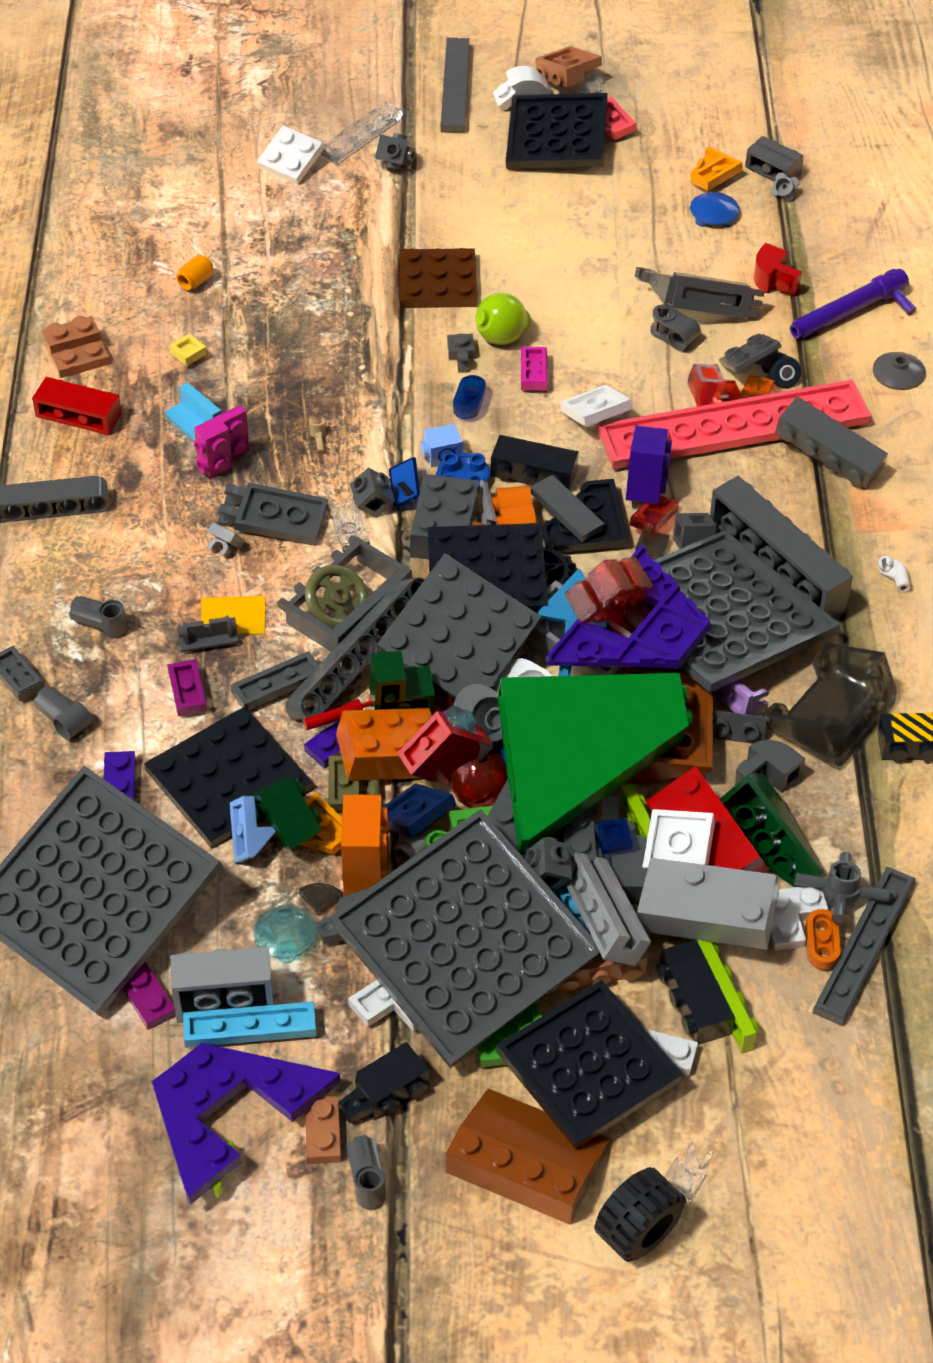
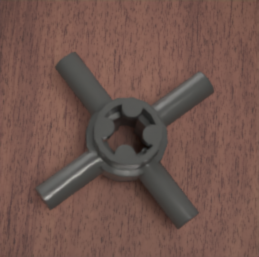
[794,852,890,924]

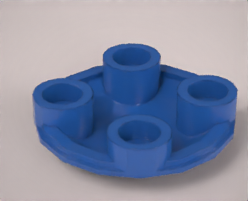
[690,192,739,227]
[436,452,490,491]

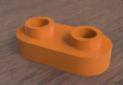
[805,909,841,969]

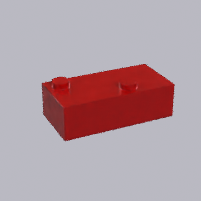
[645,766,769,873]

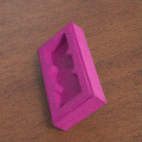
[521,347,548,390]

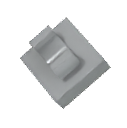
[207,522,245,558]

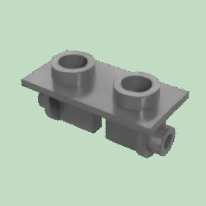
[177,615,239,652]
[713,709,767,743]

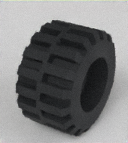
[594,1167,686,1262]

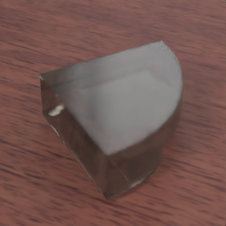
[299,883,343,915]

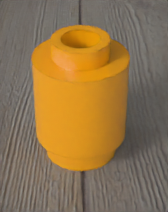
[176,255,213,291]

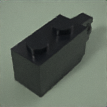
[338,1042,429,1123]

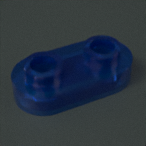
[453,375,486,419]

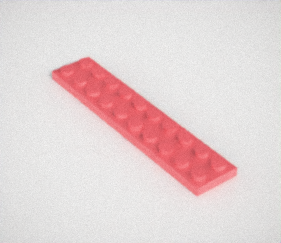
[598,380,871,469]

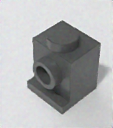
[672,513,718,549]

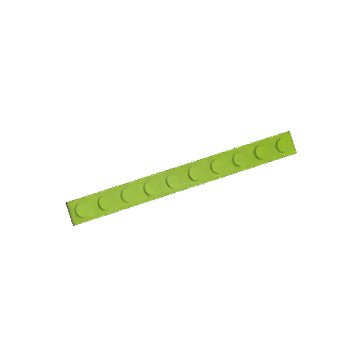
[619,783,759,1054]

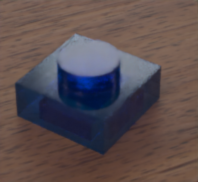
[595,817,633,854]

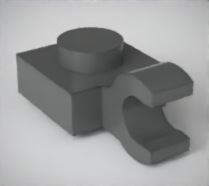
[447,333,475,372]

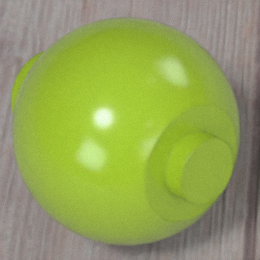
[475,293,531,345]

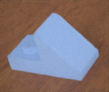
[230,796,275,863]

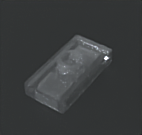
[329,501,370,552]

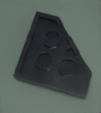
[542,479,628,553]

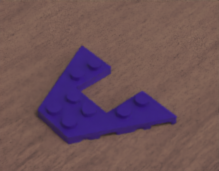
[546,545,711,668]
[152,1043,341,1205]

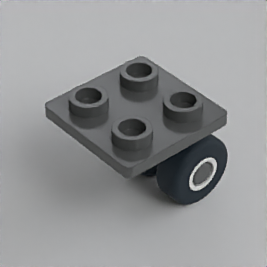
[719,334,801,388]

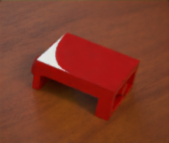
[397,711,495,787]

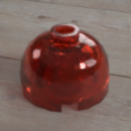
[448,754,508,808]

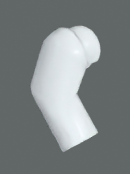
[878,556,911,593]

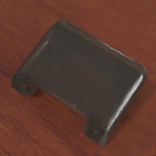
[763,643,897,766]

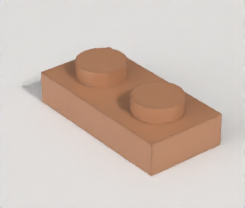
[305,1096,341,1164]

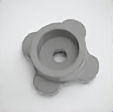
[771,173,799,201]

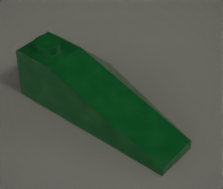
[720,773,824,887]

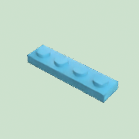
[183,1002,316,1048]

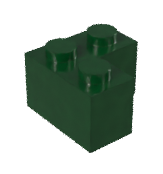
[369,651,435,713]
[251,777,323,850]

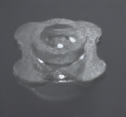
[579,72,604,93]

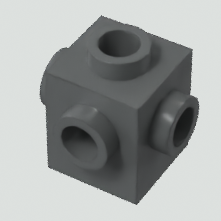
[375,133,415,170]
[350,467,395,517]
[525,837,573,891]

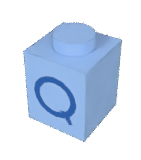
[420,424,463,468]

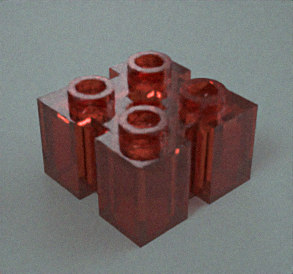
[564,557,653,624]

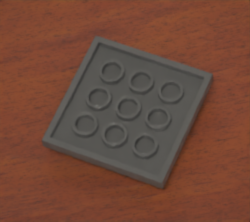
[377,553,542,700]

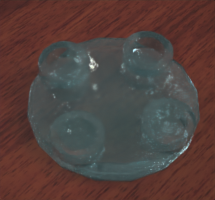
[253,905,317,963]

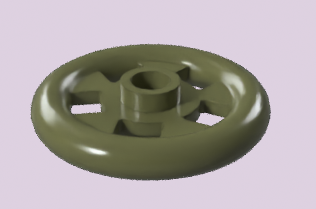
[305,565,369,629]

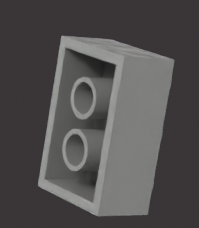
[170,946,274,1023]

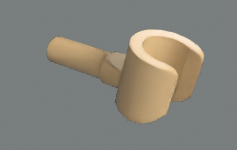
[309,418,326,454]

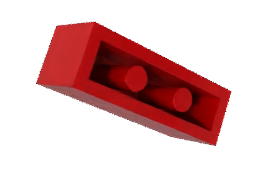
[32,377,122,435]

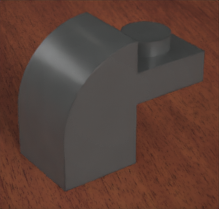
[735,740,805,793]

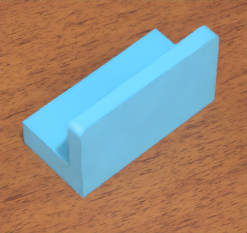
[165,382,221,441]

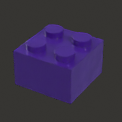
[625,425,672,504]

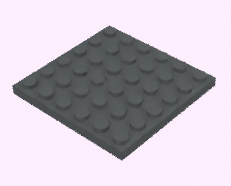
[596,530,841,693]
[0,766,223,1017]
[329,809,601,1068]

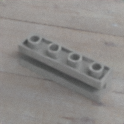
[565,852,651,966]

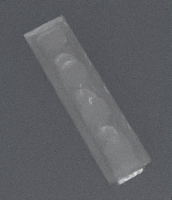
[321,101,403,165]

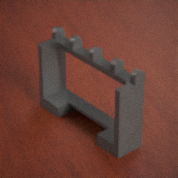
[277,535,412,652]

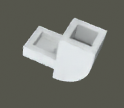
[493,66,551,111]

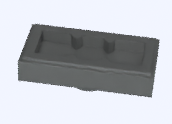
[0,645,45,702]

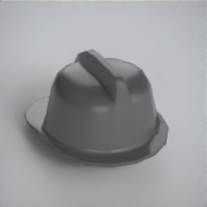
[453,684,503,742]

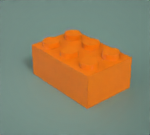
[336,708,432,781]
[341,795,389,896]

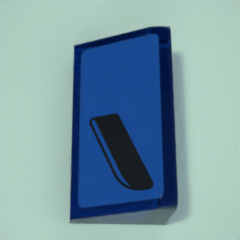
[389,457,420,511]

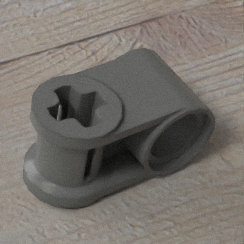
[650,304,701,351]

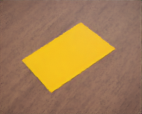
[201,596,265,635]

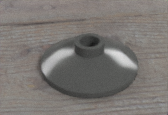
[873,352,926,390]

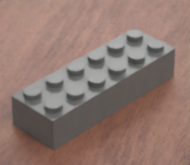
[710,476,853,620]

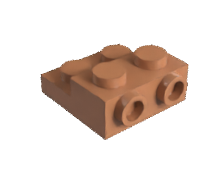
[535,46,602,89]
[42,316,110,378]

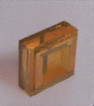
[741,374,775,398]

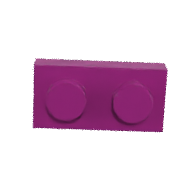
[167,659,207,716]
[122,962,176,1030]

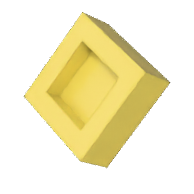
[169,333,207,366]

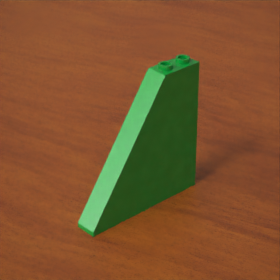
[497,673,692,855]

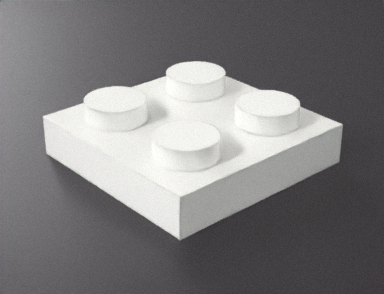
[257,126,324,185]
[559,385,633,427]
[642,809,716,872]

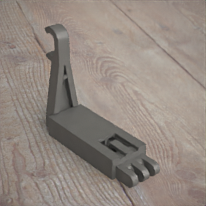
[634,267,765,318]

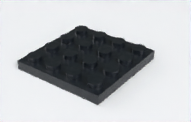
[505,93,608,169]
[428,523,548,614]
[144,707,313,849]
[496,980,683,1149]

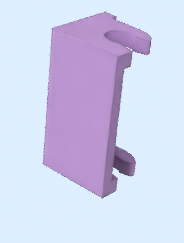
[713,680,769,715]

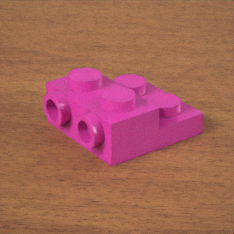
[193,405,250,479]

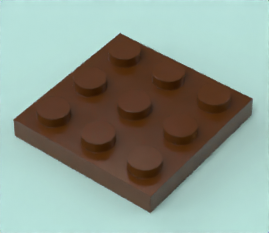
[399,248,477,308]

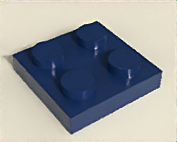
[383,783,457,837]

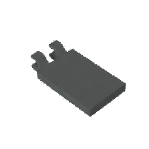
[217,483,329,546]

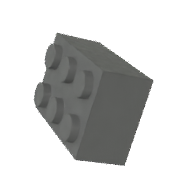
[410,474,479,560]

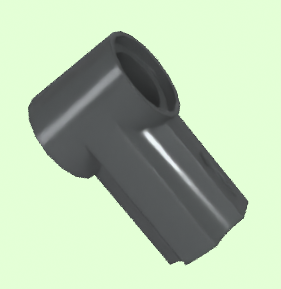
[69,596,129,638]
[34,686,93,740]
[346,1135,386,1210]

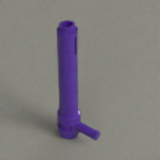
[790,268,916,339]

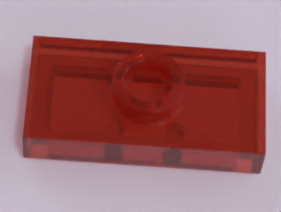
[629,495,679,535]

